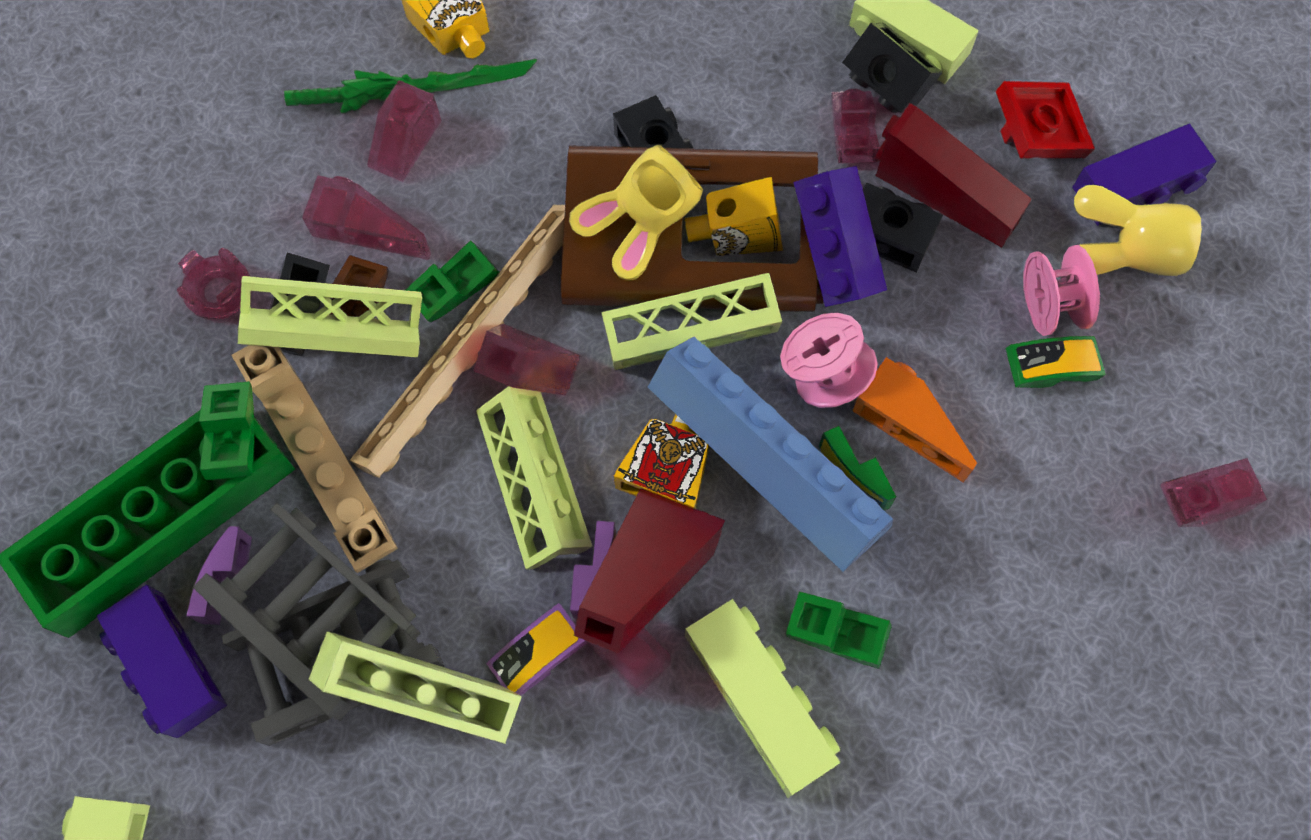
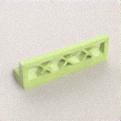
[602,273,782,370]
[238,276,422,357]
[476,386,593,570]

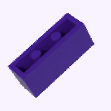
[1072,123,1217,226]
[794,166,887,307]
[96,584,227,738]

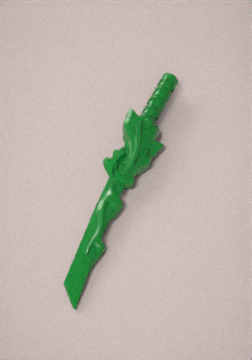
[284,59,537,114]

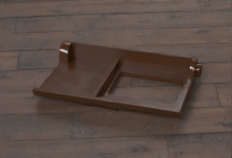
[561,145,824,312]

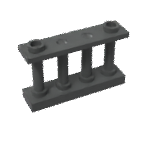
[192,503,421,721]
[221,560,445,746]

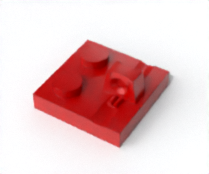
[995,81,1095,159]

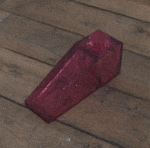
[302,175,431,260]

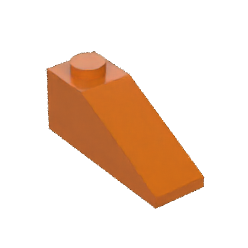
[852,357,977,483]

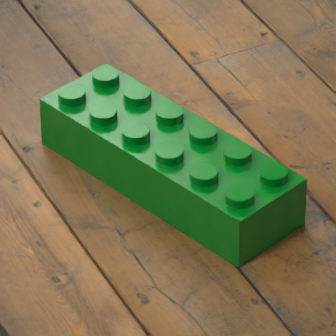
[0,410,296,638]

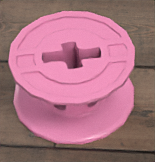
[1023,245,1100,336]
[780,313,878,408]

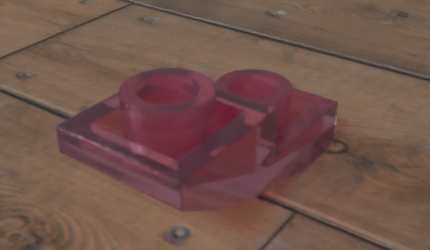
[831,89,880,163]

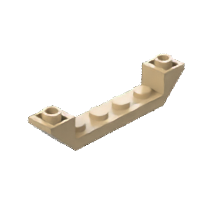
[232,345,398,573]

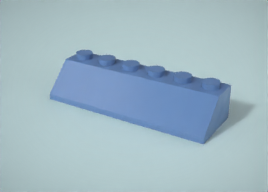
[648,337,893,572]

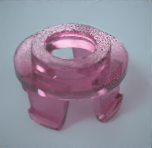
[177,248,251,320]

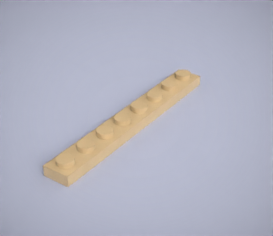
[349,205,565,478]

